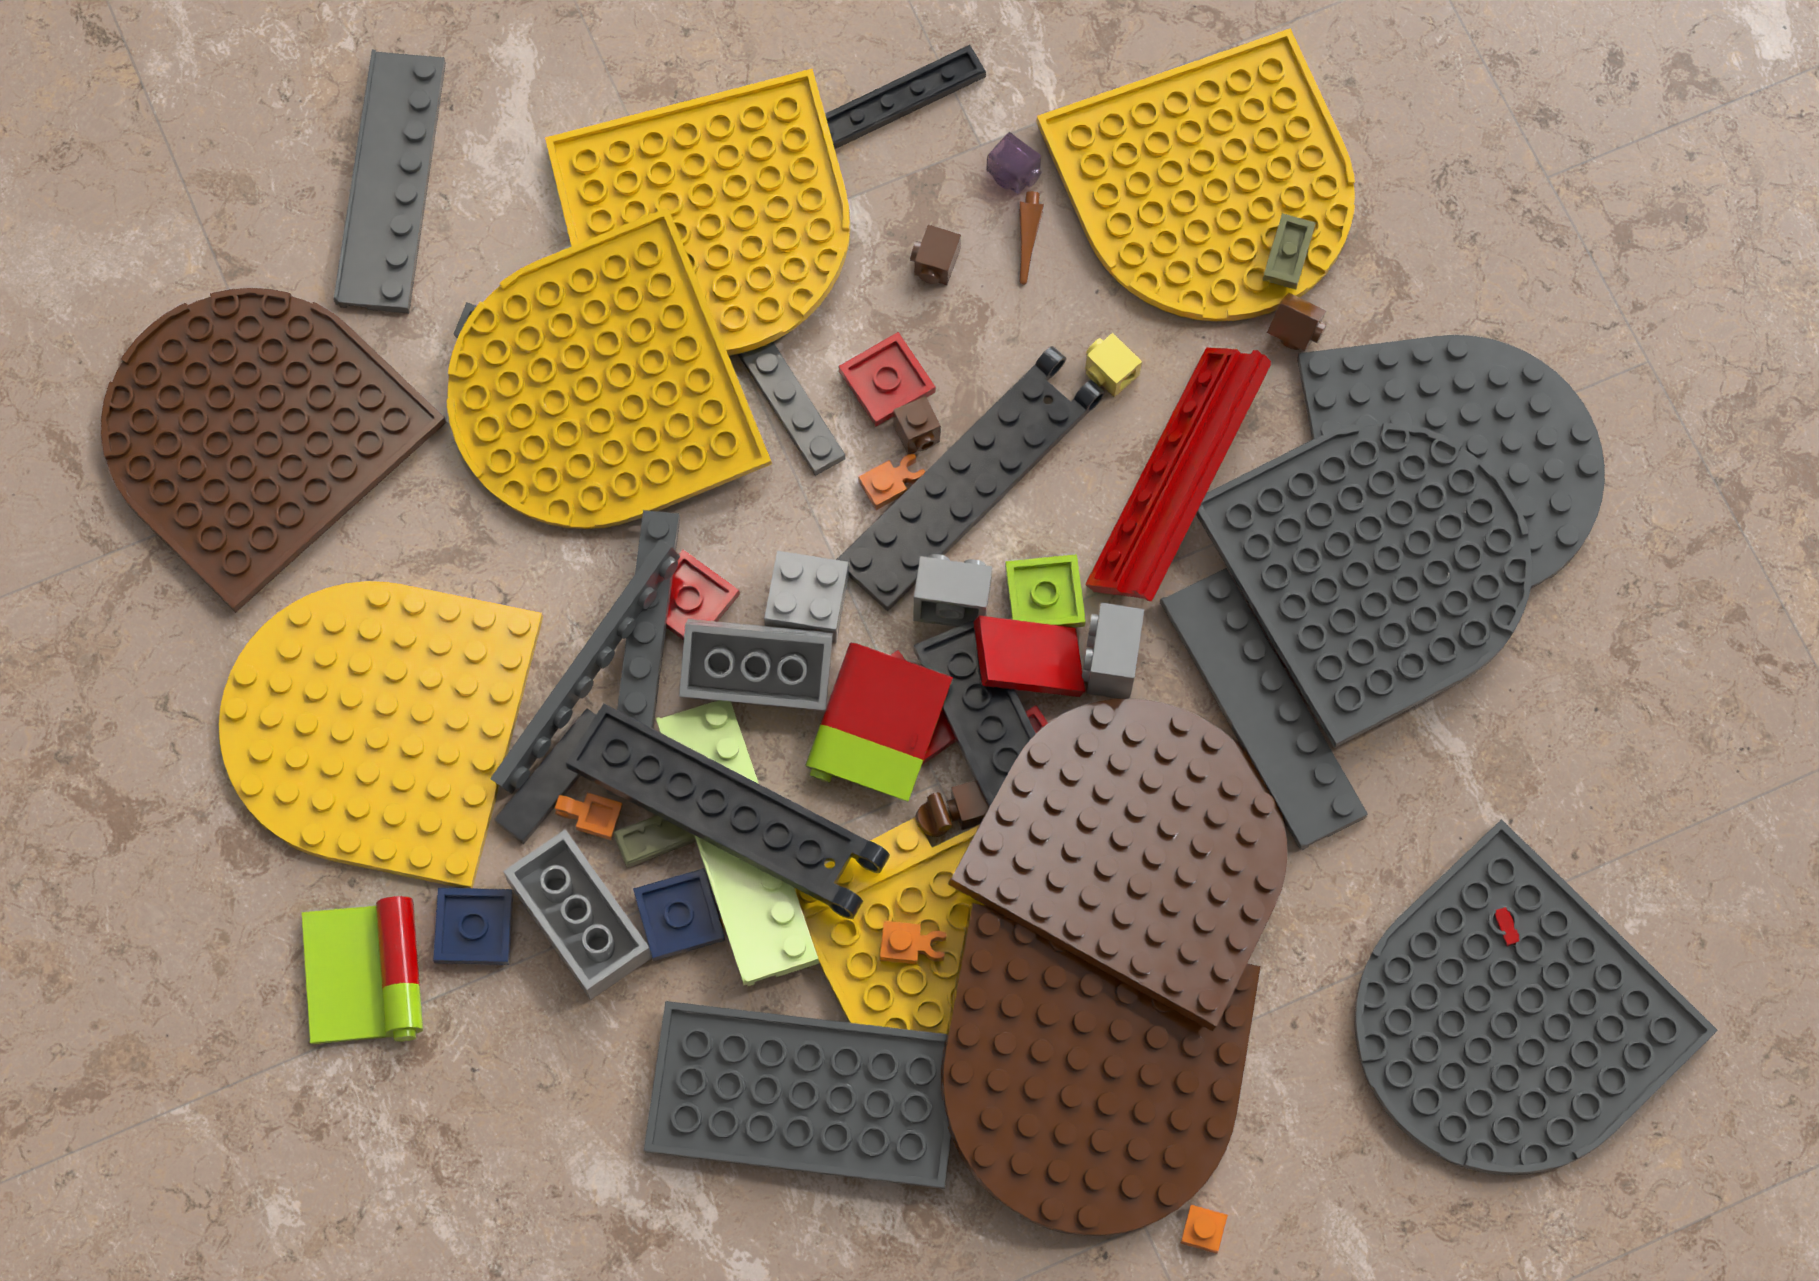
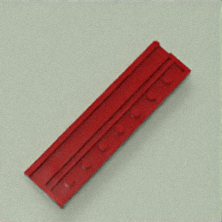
[1085,347,1271,601]

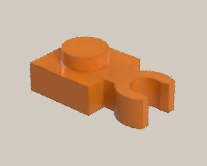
[858,454,925,510]
[880,921,946,964]

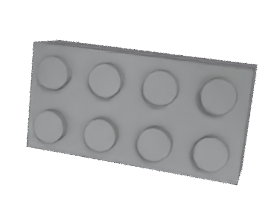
[679,619,833,710]
[503,829,652,1000]

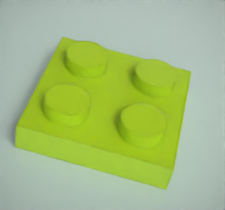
[1005,554,1086,628]

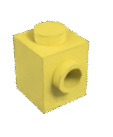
[1085,333,1142,397]

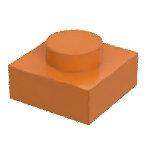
[1180,1205,1228,1254]

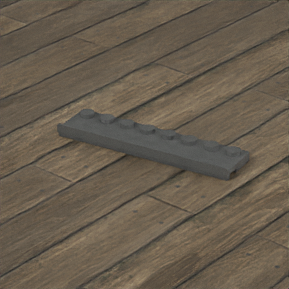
[334,49,446,314]
[1160,568,1368,850]

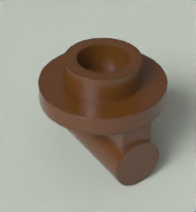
[915,792,952,837]

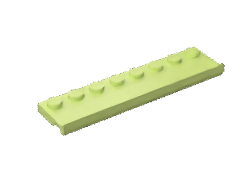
[656,700,819,986]

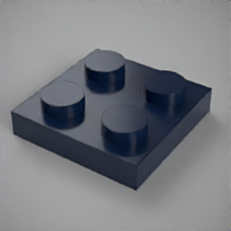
[633,868,725,961]
[433,888,514,965]

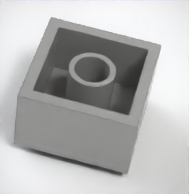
[764,551,849,643]
[913,554,992,627]
[1082,603,1144,699]

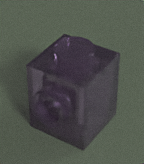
[986,132,1042,195]

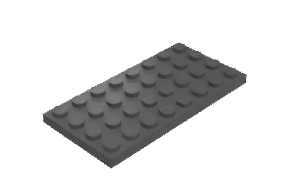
[644,1001,952,1189]

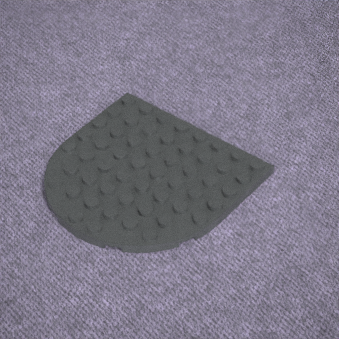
[1297,335,1605,588]
[1196,422,1533,748]
[1354,819,1718,1175]

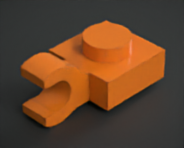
[555,792,623,840]

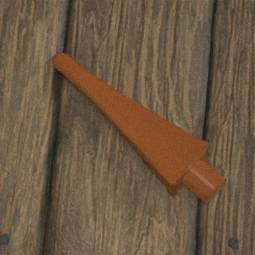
[1019,191,1044,285]

